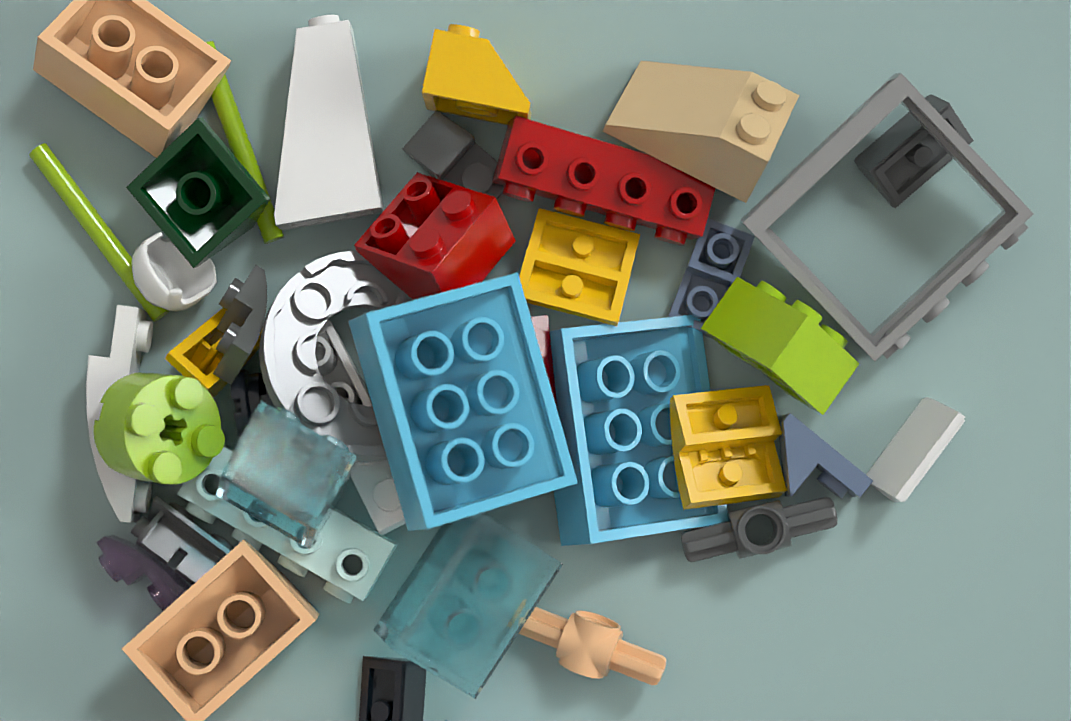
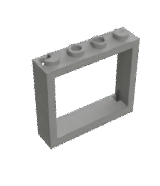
[741,73,1034,361]

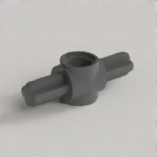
[681,497,838,562]

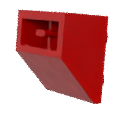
[354,172,516,300]

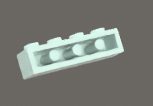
[177,444,398,604]

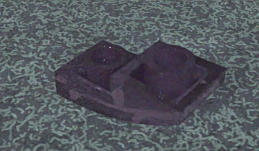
[96,535,190,611]

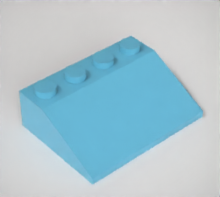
[348,272,578,531]
[550,315,729,546]

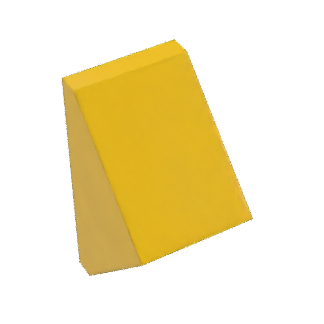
[164,308,262,397]

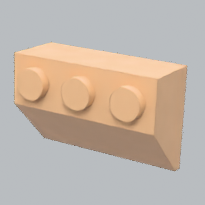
[33,0,231,158]
[122,539,320,721]

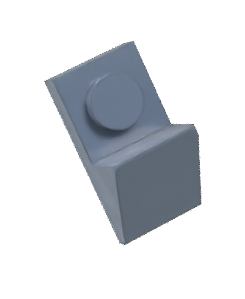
[779,413,873,499]

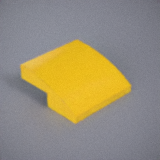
[519,208,640,326]
[670,385,787,510]

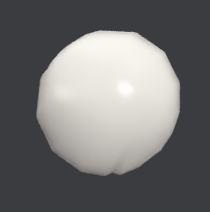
[131,232,217,312]

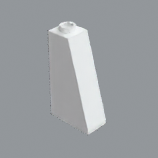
[274,15,384,231]

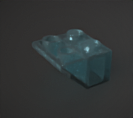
[216,401,357,550]

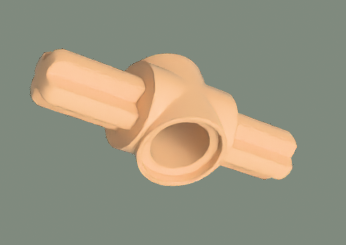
[514,604,666,686]

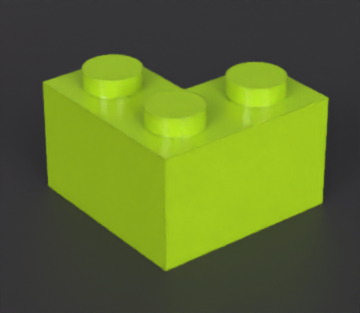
[701,277,860,415]

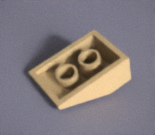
[602,61,799,203]

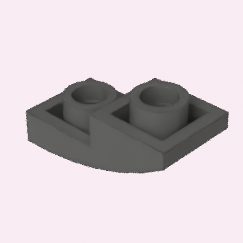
[213,265,267,384]

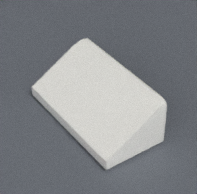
[866,397,965,502]

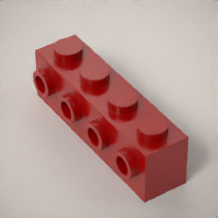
[492,116,716,246]

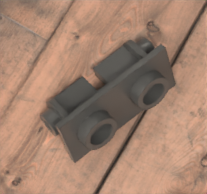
[131,496,234,585]

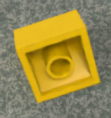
[422,24,531,126]

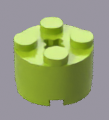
[93,373,225,485]

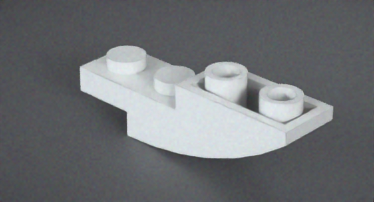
[86,305,153,523]
[315,320,406,536]

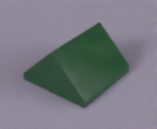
[126,117,271,268]

